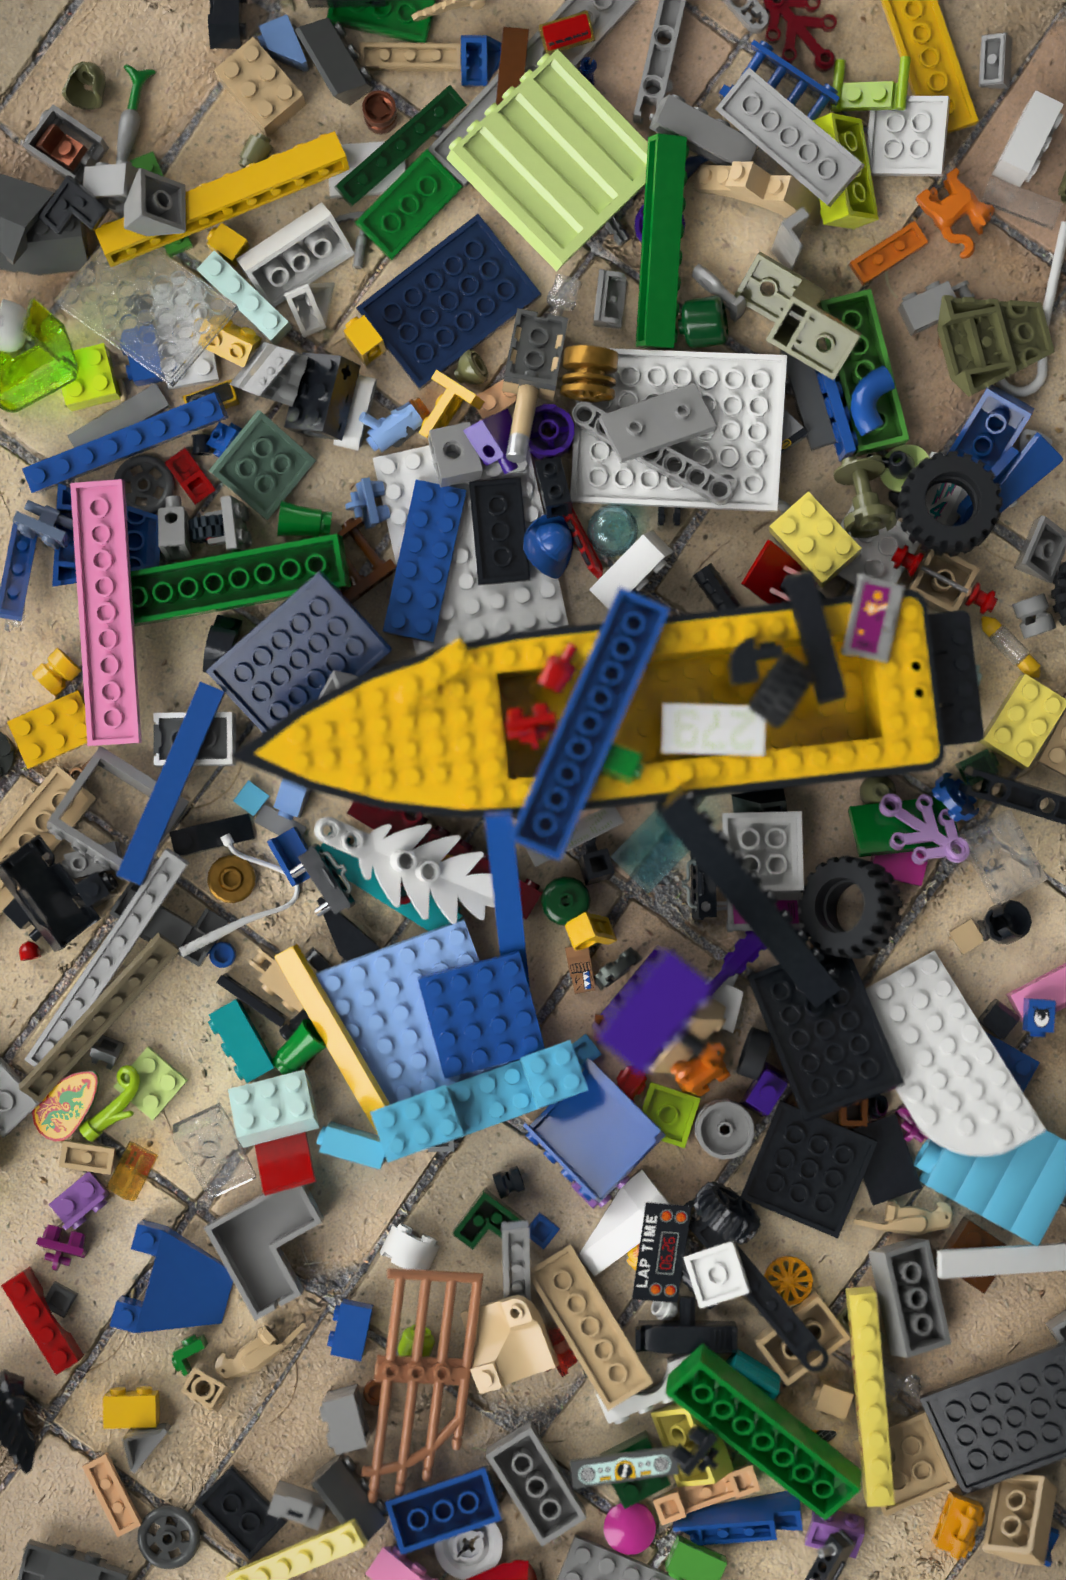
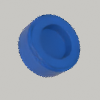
[209,942,236,968]

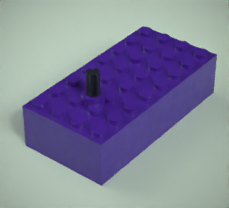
[592,945,713,1074]

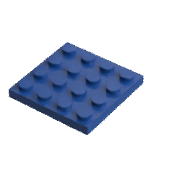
[417,951,545,1079]

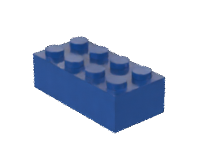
[385,1465,504,1555]

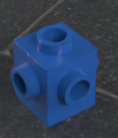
[207,422,242,458]

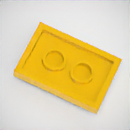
[7,690,87,769]

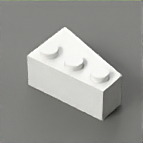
[589,530,674,610]

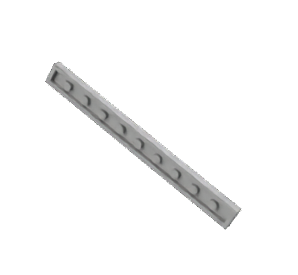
[25,848,189,1067]

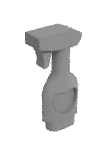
[692,264,746,322]

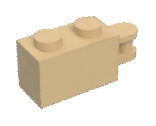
[248,947,304,1013]

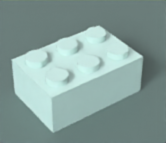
[228,1070,319,1148]

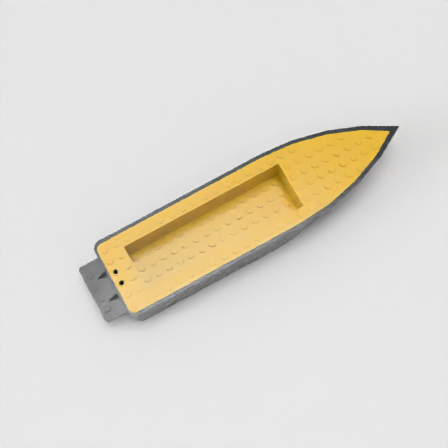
[230,589,984,818]

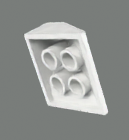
[722,811,804,891]

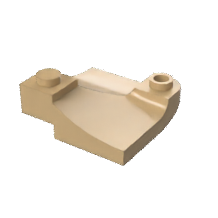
[460,1295,559,1394]

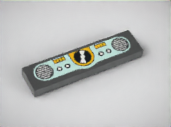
[570,1445,679,1489]

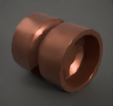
[362,90,398,134]

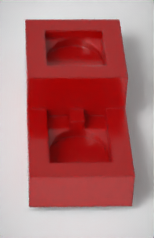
[164,448,216,505]

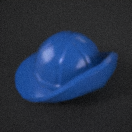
[523,515,574,579]

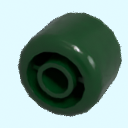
[678,296,728,349]
[541,876,591,925]

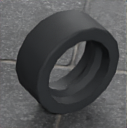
[737,1027,772,1080]

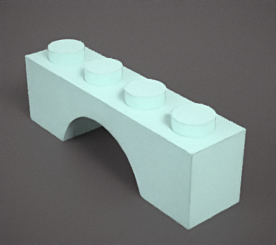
[197,251,293,345]

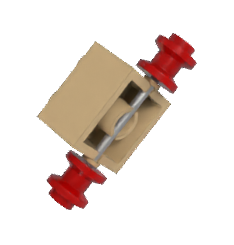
[891,544,998,615]

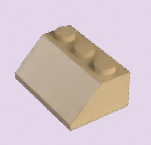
[650,997,726,1073]
[982,1475,1057,1566]

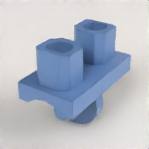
[345,477,390,529]

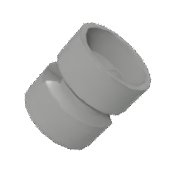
[1012,593,1057,639]

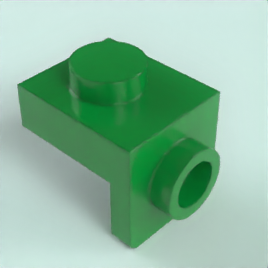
[171,1334,208,1376]

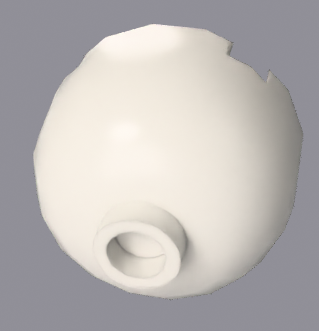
[0,299,34,353]

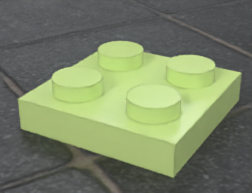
[113,1046,188,1121]

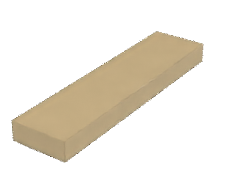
[359,42,461,72]

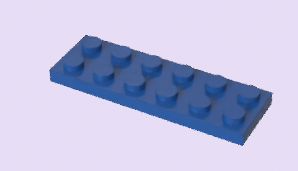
[383,479,467,643]

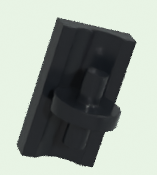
[672,1424,719,1476]

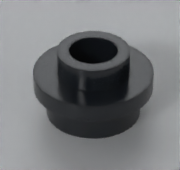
[868,1094,888,1119]

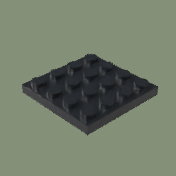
[740,1100,878,1239]

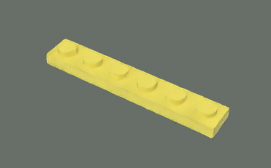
[225,1519,368,1580]

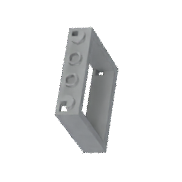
[47,746,189,882]

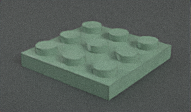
[209,410,316,520]

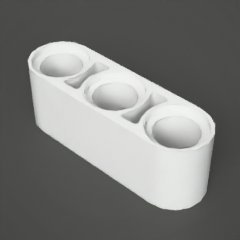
[333,375,377,451]

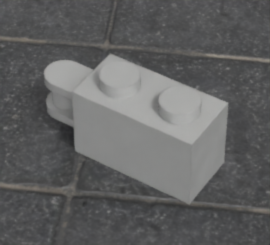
[898,281,975,336]

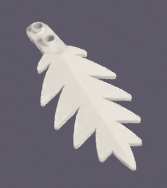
[314,817,495,924]

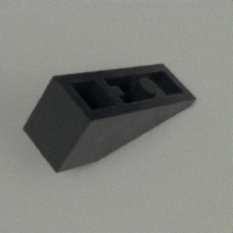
[169,813,255,857]
[317,896,381,963]

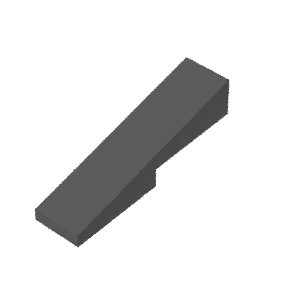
[780,349,836,451]

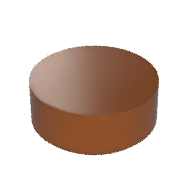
[363,1378,382,1406]

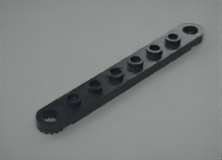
[685,1200,829,1372]

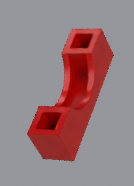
[1,1266,84,1375]

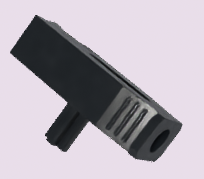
[636,1296,738,1354]

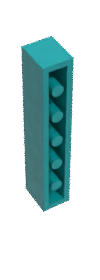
[320,832,463,931]

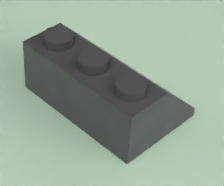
[295,18,374,106]
[312,1454,388,1541]

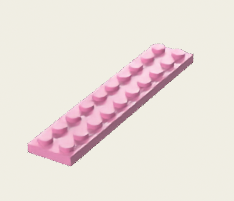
[70,479,142,746]

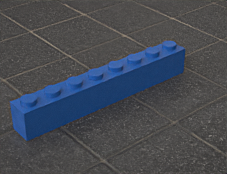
[22,392,229,493]

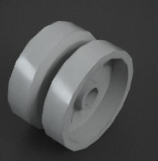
[694,1098,754,1159]

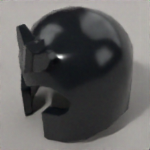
[977,900,1032,945]

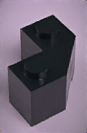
[208,0,247,49]

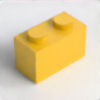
[343,315,386,366]
[103,1386,160,1429]

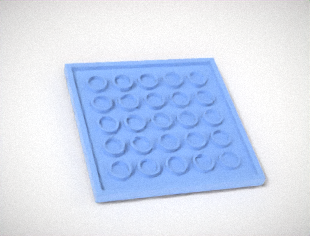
[316,919,517,1105]

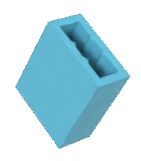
[317,1121,386,1170]

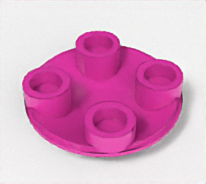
[604,1503,656,1555]

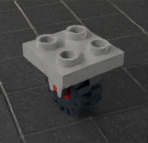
[188,496,252,552]

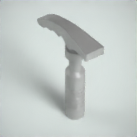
[335,211,367,269]

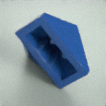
[461,35,502,86]

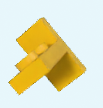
[419,370,485,439]

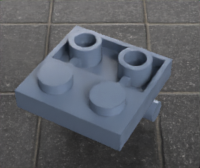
[12,500,73,550]

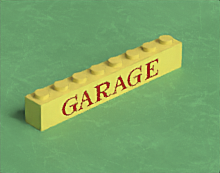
[845,1286,895,1507]

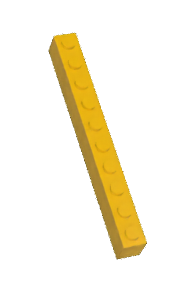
[94,131,350,267]

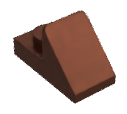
[34,124,88,171]

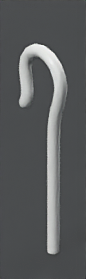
[995,221,1066,397]

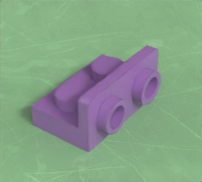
[49,1172,110,1230]
[805,1510,865,1559]

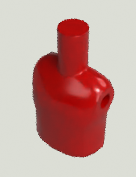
[537,643,578,695]

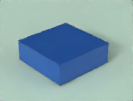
[529,1212,560,1249]

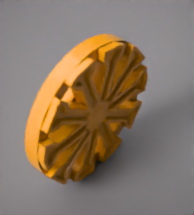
[764,1256,813,1306]

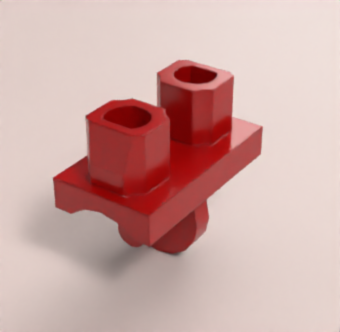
[506,703,556,749]

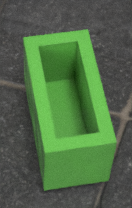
[665,1534,727,1580]

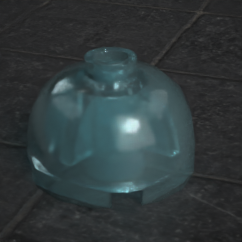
[587,505,639,557]

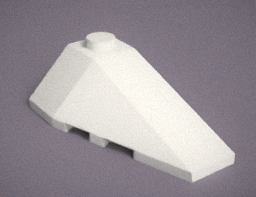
[578,1169,670,1277]

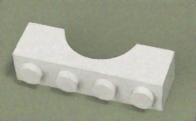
[595,1354,690,1425]

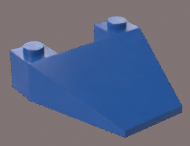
[110,1219,233,1333]

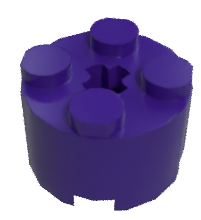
[528,404,574,459]

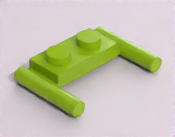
[830,56,911,113]

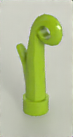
[79,1065,140,1142]

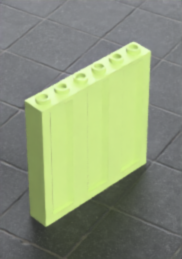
[446,49,648,271]

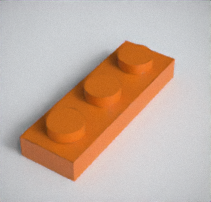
[849,221,928,286]

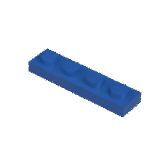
[0,522,38,622]

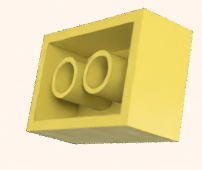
[769,491,862,588]
[979,674,1066,769]

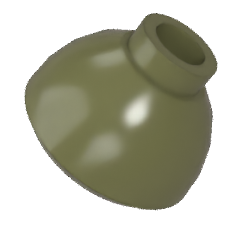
[454,349,488,384]
[860,776,896,805]

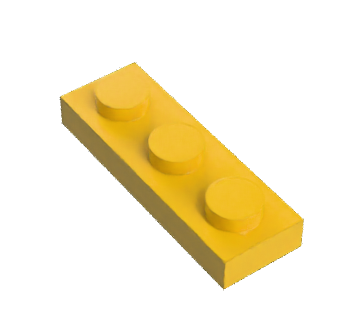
[392,638,475,707]

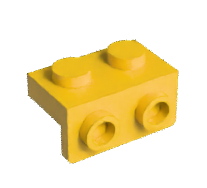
[199,315,262,367]

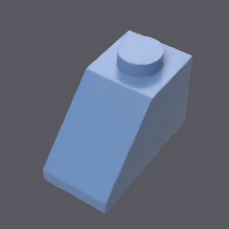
[257,14,309,72]
[274,779,312,820]

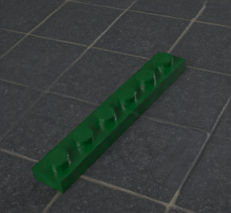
[334,85,467,207]

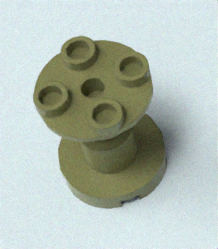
[833,455,897,538]

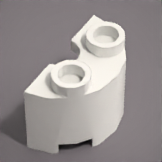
[380,1223,440,1270]

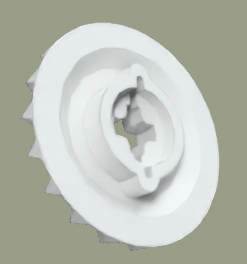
[434,1523,503,1580]

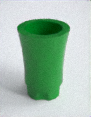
[277,500,332,537]
[272,1019,326,1075]

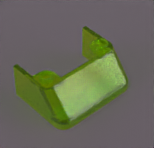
[0,298,79,413]

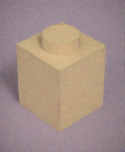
[810,1379,854,1420]

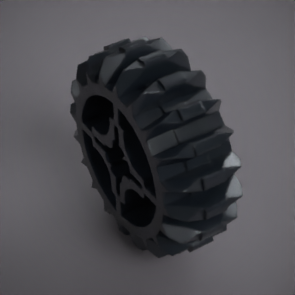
[693,1181,761,1244]

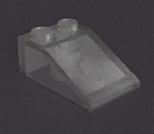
[173,1103,256,1200]

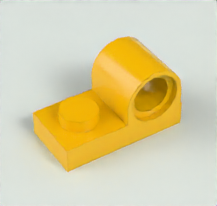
[565,912,617,950]

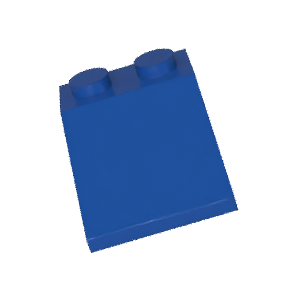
[947,385,1035,472]

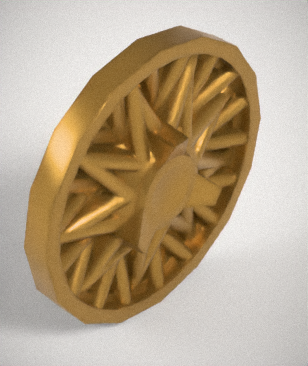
[207,855,256,903]

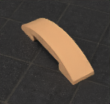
[653,1464,761,1525]

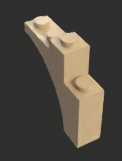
[693,161,821,226]

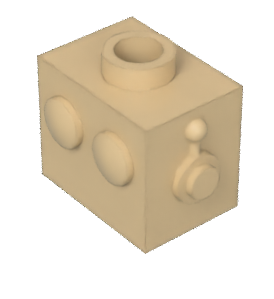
[181,1368,232,1412]

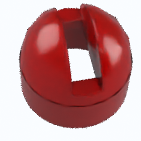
[19,942,41,961]

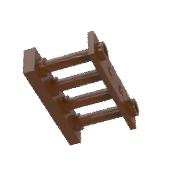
[337,517,396,604]

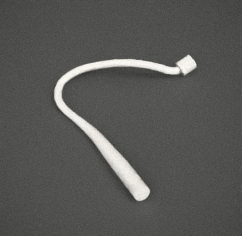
[179,833,300,957]

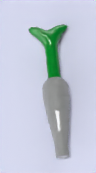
[116,65,157,161]

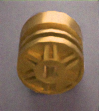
[560,345,618,402]

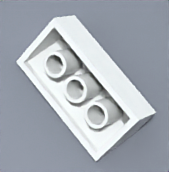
[236,202,355,307]

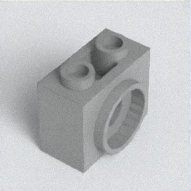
[428,422,486,488]

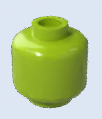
[397,1325,435,1357]

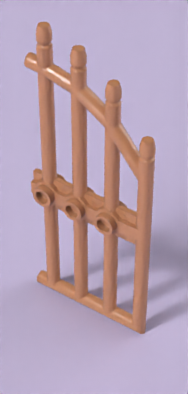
[362,1268,484,1503]

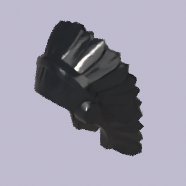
[0,1369,36,1475]

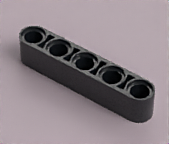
[784,570,846,705]

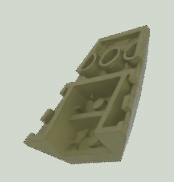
[937,295,1055,397]

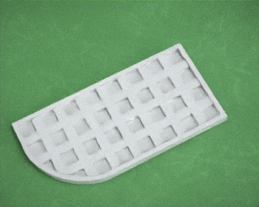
[866,950,1045,1157]

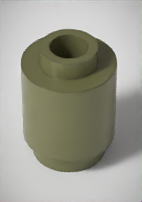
[238,133,273,168]

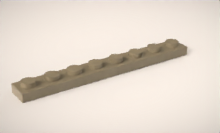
[19,933,180,1103]

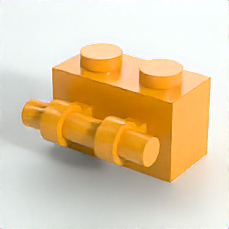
[932,1491,985,1560]

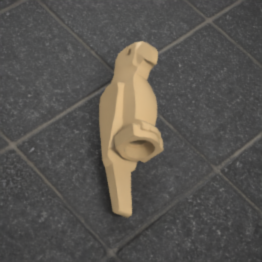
[853,1200,953,1236]
[215,1322,306,1380]

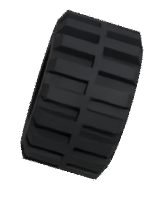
[749,652,815,728]

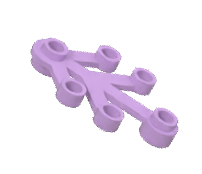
[879,794,970,865]

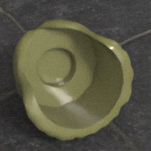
[62,61,105,110]

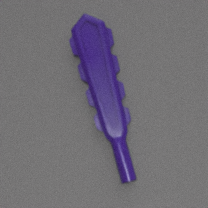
[709,931,767,994]

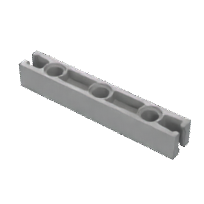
[633,0,686,124]

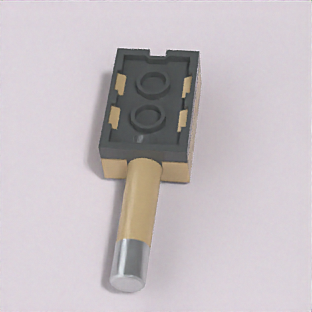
[502,308,568,463]

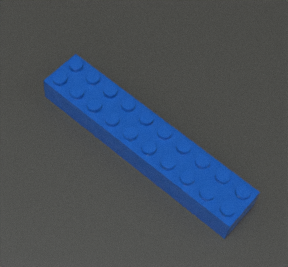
[509,587,670,861]

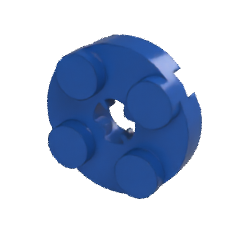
[932,773,979,822]

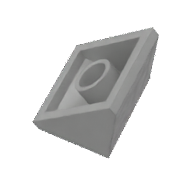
[1014,516,1066,583]

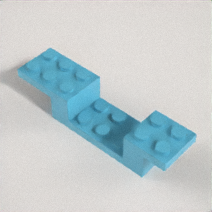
[370,1040,588,1163]

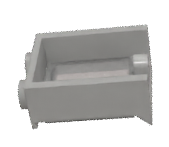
[23,104,109,185]

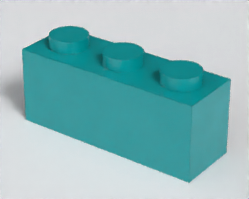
[208,998,275,1083]

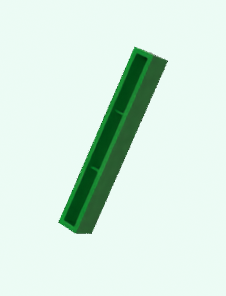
[636,133,689,350]

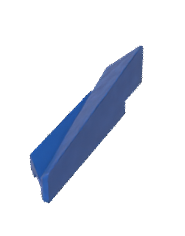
[953,432,1063,526]
[673,1491,803,1546]

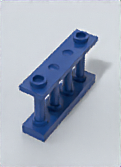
[719,40,840,121]

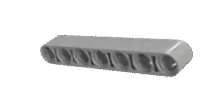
[572,402,733,505]

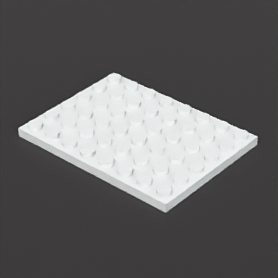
[570,348,787,512]
[373,445,569,655]

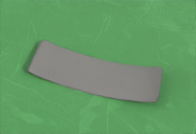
[254,804,306,836]

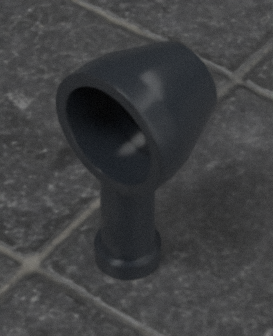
[866,451,915,479]

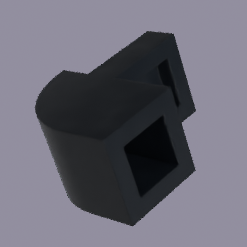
[203,615,243,673]
[727,637,784,686]

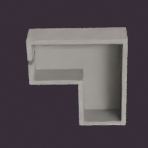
[204,1185,324,1321]

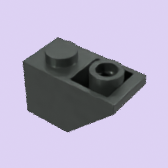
[731,788,787,813]

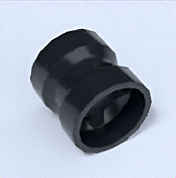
[492,1166,526,1199]

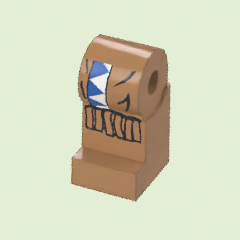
[565,946,595,994]

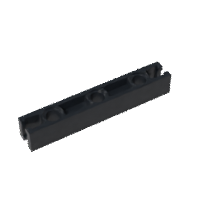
[958,765,1066,825]

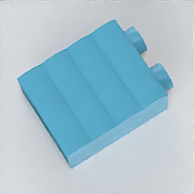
[914,1130,1066,1247]

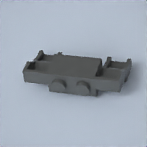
[109,873,229,967]
[17,1539,130,1580]

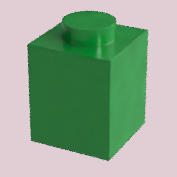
[601,743,644,785]

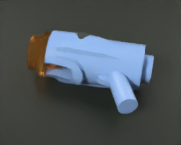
[359,397,430,452]

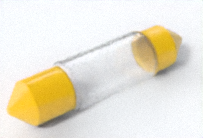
[981,616,1041,678]

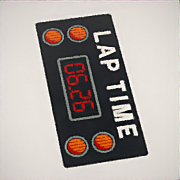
[632,1202,691,1303]

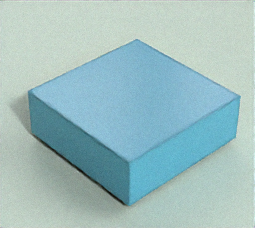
[233,780,270,817]

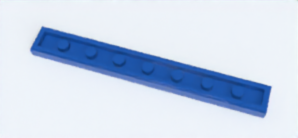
[116,682,225,886]
[484,809,530,987]

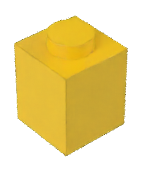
[207,222,250,267]

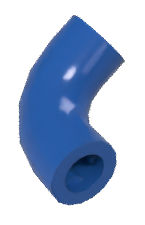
[850,365,895,437]

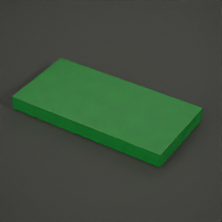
[326,0,437,43]
[354,149,463,260]
[848,797,960,857]

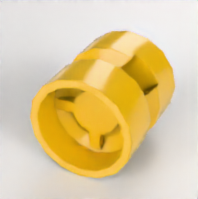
[32,647,82,697]

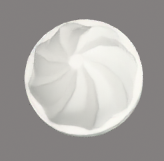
[651,1301,678,1321]

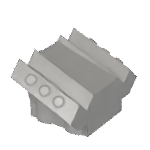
[229,342,308,407]

